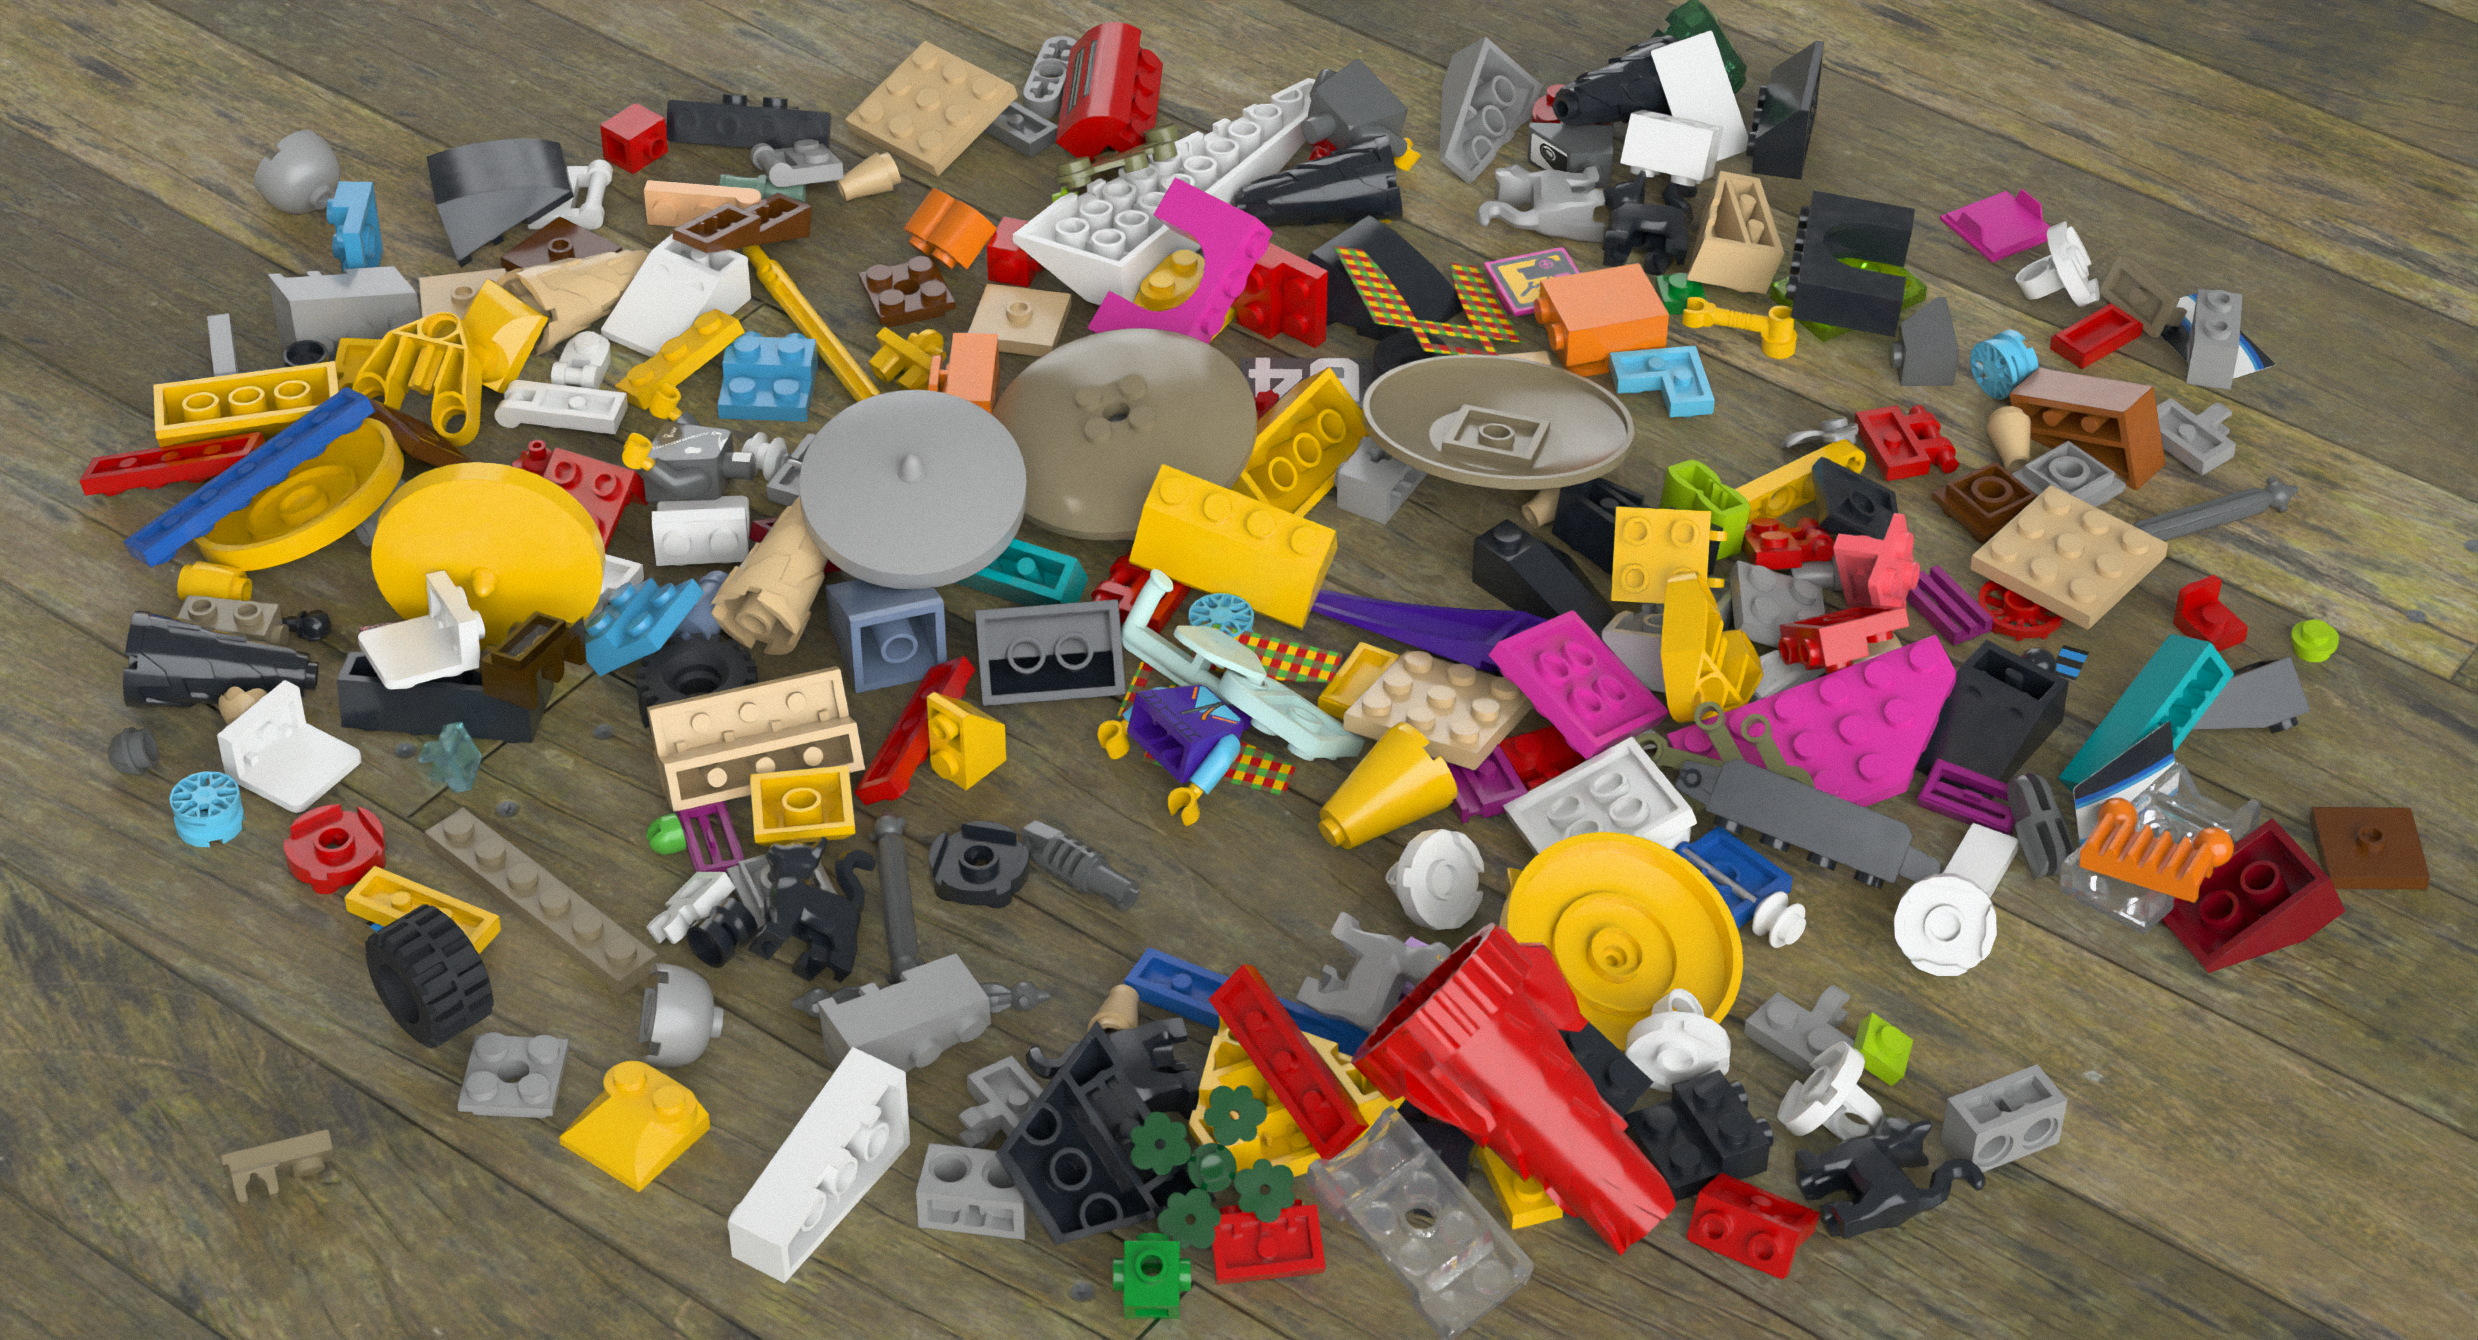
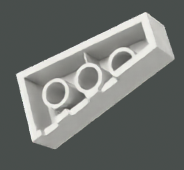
[728,1047,910,1283]

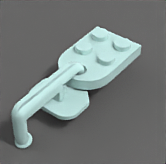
[1121,569,1366,761]

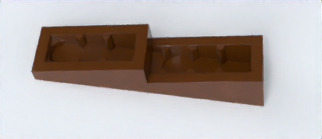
[673,193,812,253]

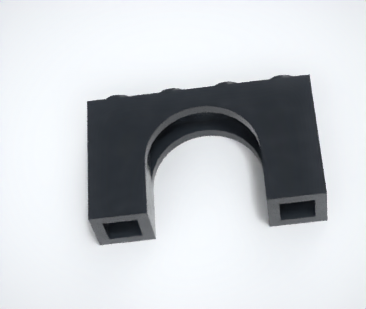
[1785,190,1915,337]

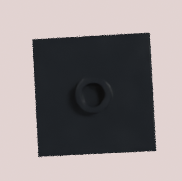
[1812,456,1898,540]

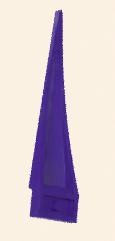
[1311,589,1548,673]

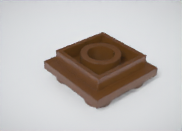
[858,256,956,328]
[1931,461,2038,544]

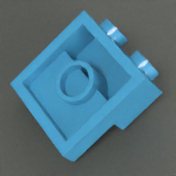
[327,181,384,273]
[717,331,818,422]
[585,578,705,676]

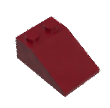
[2150,817,2346,973]

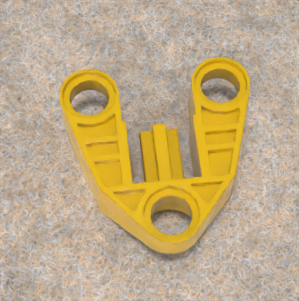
[352,312,483,447]
[1661,571,1764,723]

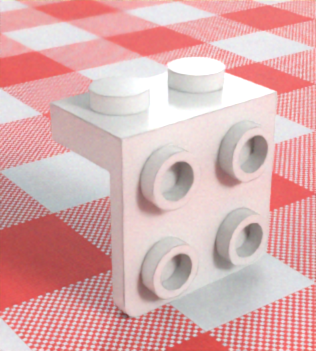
[652,495,750,566]
[358,570,485,689]
[217,680,361,813]

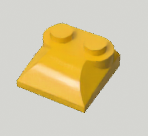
[1133,249,1237,342]
[437,278,548,394]
[750,765,855,846]
[559,1061,710,1192]

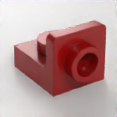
[2173,574,2248,652]

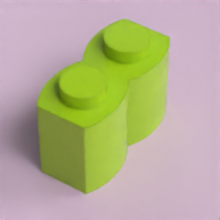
[1658,459,1751,561]

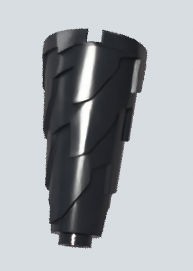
[1553,35,1681,126]
[1235,135,1403,227]
[123,610,319,708]

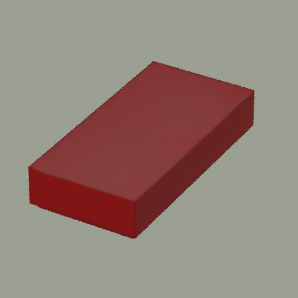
[2049,303,2143,369]

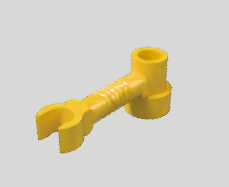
[1682,297,1797,359]

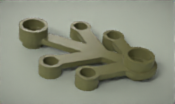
[1055,123,1180,189]
[1635,701,1815,837]

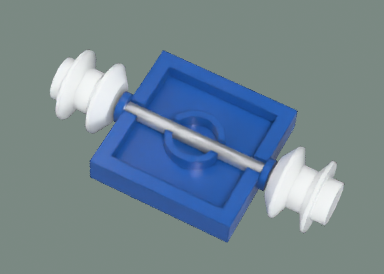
[1660,826,1806,948]

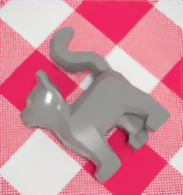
[1475,164,1605,242]
[1295,912,1451,1034]

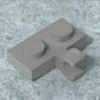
[2156,398,2236,476]
[1744,985,1855,1077]
[958,1055,1043,1149]

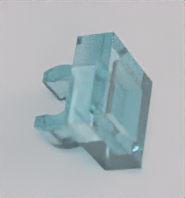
[418,722,482,793]

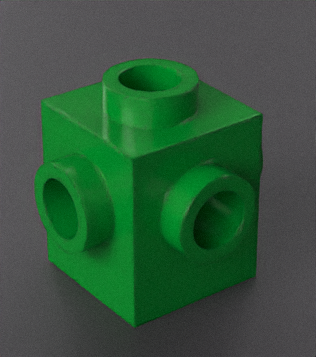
[1113,1233,1191,1319]

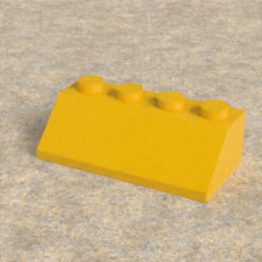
[153,361,340,447]
[1229,367,1369,518]
[1129,464,1338,631]

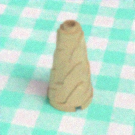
[496,249,649,357]
[711,495,828,655]

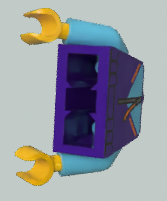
[1097,685,1251,826]

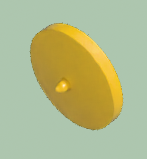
[193,417,404,571]
[371,462,606,651]
[1499,832,1743,1056]

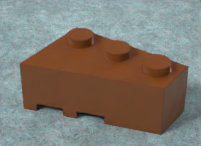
[2009,368,2166,491]

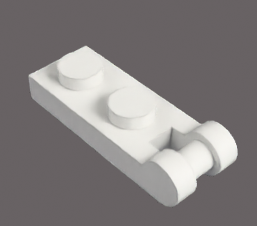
[495,380,628,434]

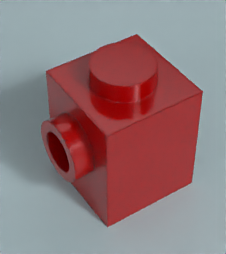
[600,103,668,174]
[987,217,1045,288]

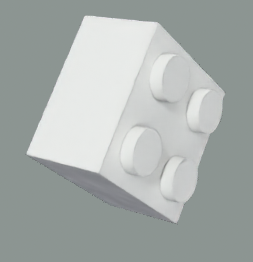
[1620,110,1724,187]

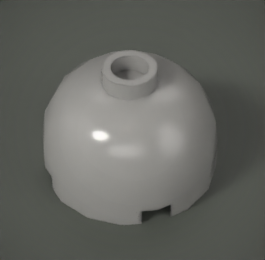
[254,129,341,215]
[638,962,723,1069]

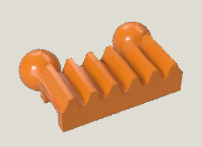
[2079,798,2234,903]

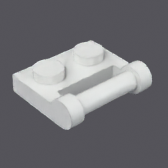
[528,160,613,230]

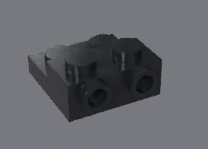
[1624,1070,1774,1201]

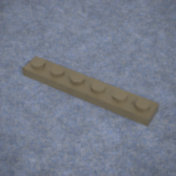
[424,807,659,995]

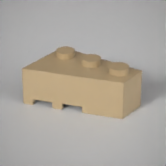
[1686,171,1784,295]

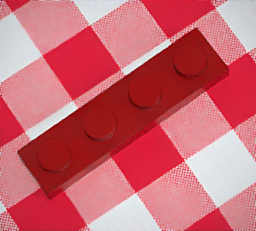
[79,432,265,496]
[854,656,975,806]
[1208,964,1369,1161]

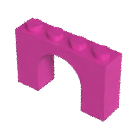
[1087,177,1273,344]

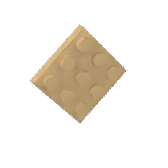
[845,41,1018,177]
[1970,485,2168,630]
[1343,650,1533,770]

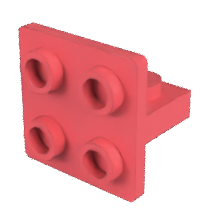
[1833,513,1920,632]

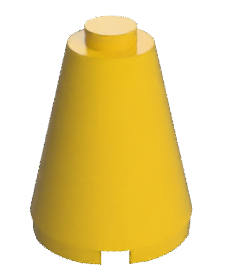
[1318,721,1458,850]

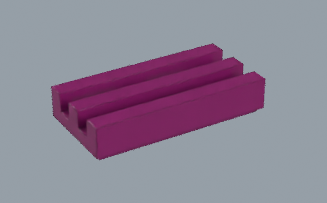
[1906,565,1993,646]
[1917,758,2015,836]
[676,801,745,874]

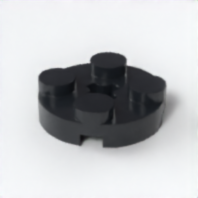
[929,821,1029,909]

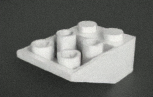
[601,234,751,357]

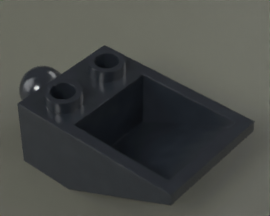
[1915,639,2069,800]

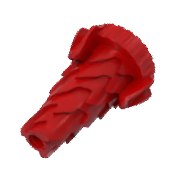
[1351,922,1677,1256]

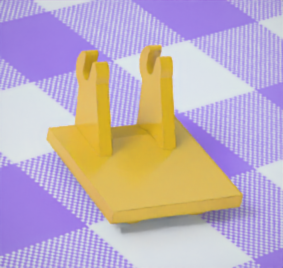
[1611,507,1727,604]

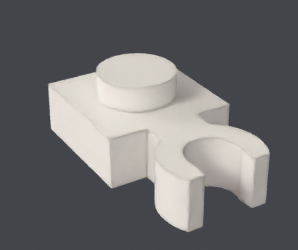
[646,872,736,944]

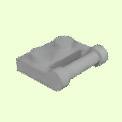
[750,139,844,187]

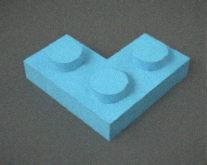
[1608,346,1715,418]

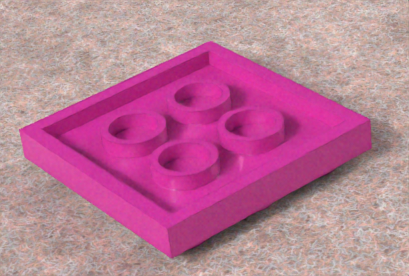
[1488,610,1670,760]

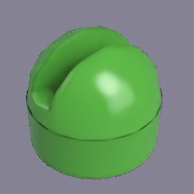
[646,812,687,855]

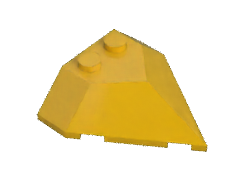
[1189,1016,1405,1187]

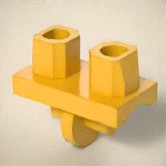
[868,327,946,391]

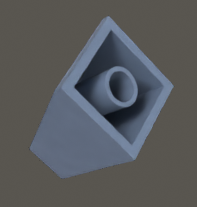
[825,579,947,694]

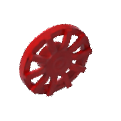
[1977,580,2064,641]

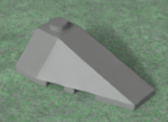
[1439,36,1542,184]
[1602,576,1734,697]

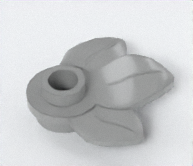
[1779,417,1859,448]

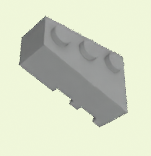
[267,266,420,361]
[818,953,991,1072]

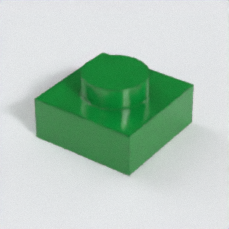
[1655,273,1706,315]

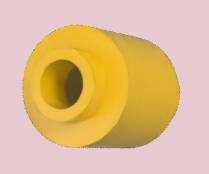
[177,561,252,601]

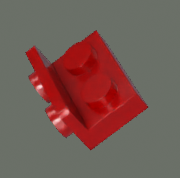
[1687,1173,1820,1279]
[1211,1199,1326,1285]

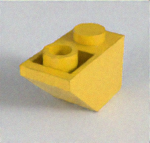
[927,692,1006,790]

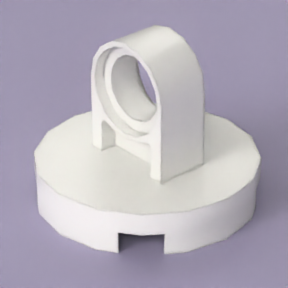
[2015,221,2100,307]
[1386,829,1484,930]
[1894,873,1997,976]
[1625,988,1731,1092]
[1777,1041,1883,1141]

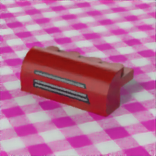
[1055,22,1163,163]

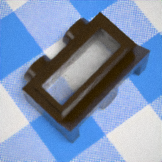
[479,611,587,710]

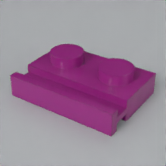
[1431,744,1528,824]

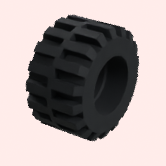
[365,904,494,1048]

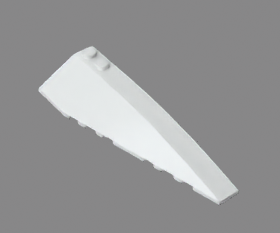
[1013,78,1315,305]

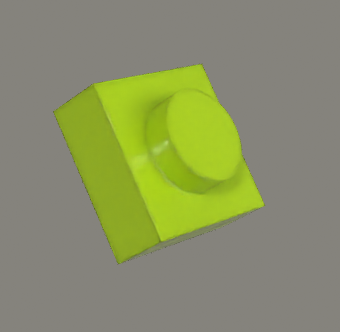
[1853,1012,1913,1086]

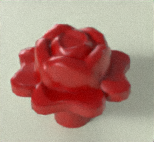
[511,440,554,477]

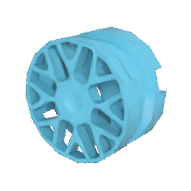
[1970,329,2039,400]
[1188,593,1254,650]
[169,771,245,847]

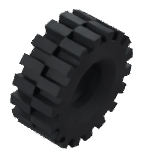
[636,633,758,735]

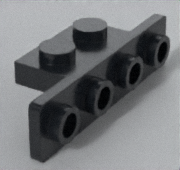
[666,93,831,149]

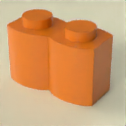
[903,188,997,270]

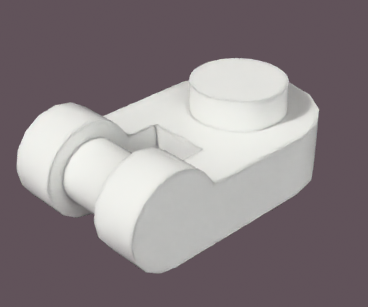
[551,331,611,390]

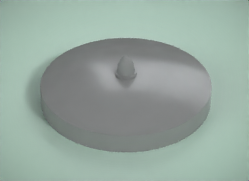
[799,390,1027,590]

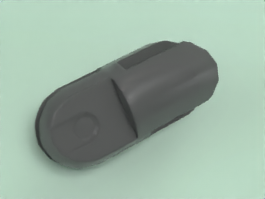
[2007,772,2081,880]

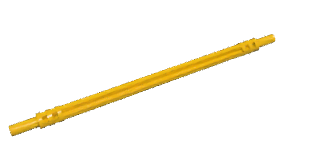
[742,245,881,402]

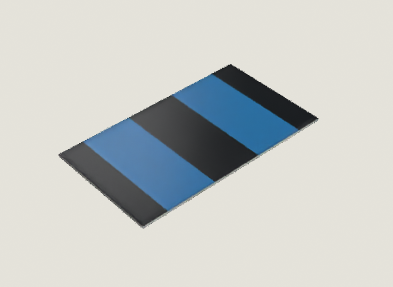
[2055,645,2089,681]

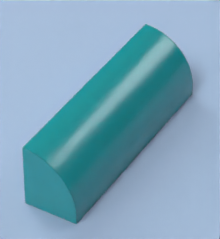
[2058,634,2234,794]

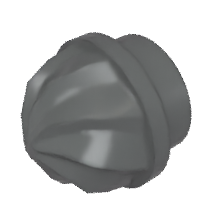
[108,727,159,775]

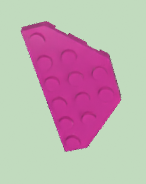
[1667,635,1956,807]

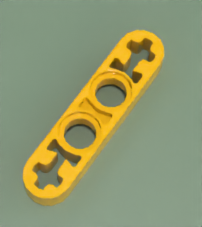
[1735,439,1866,525]

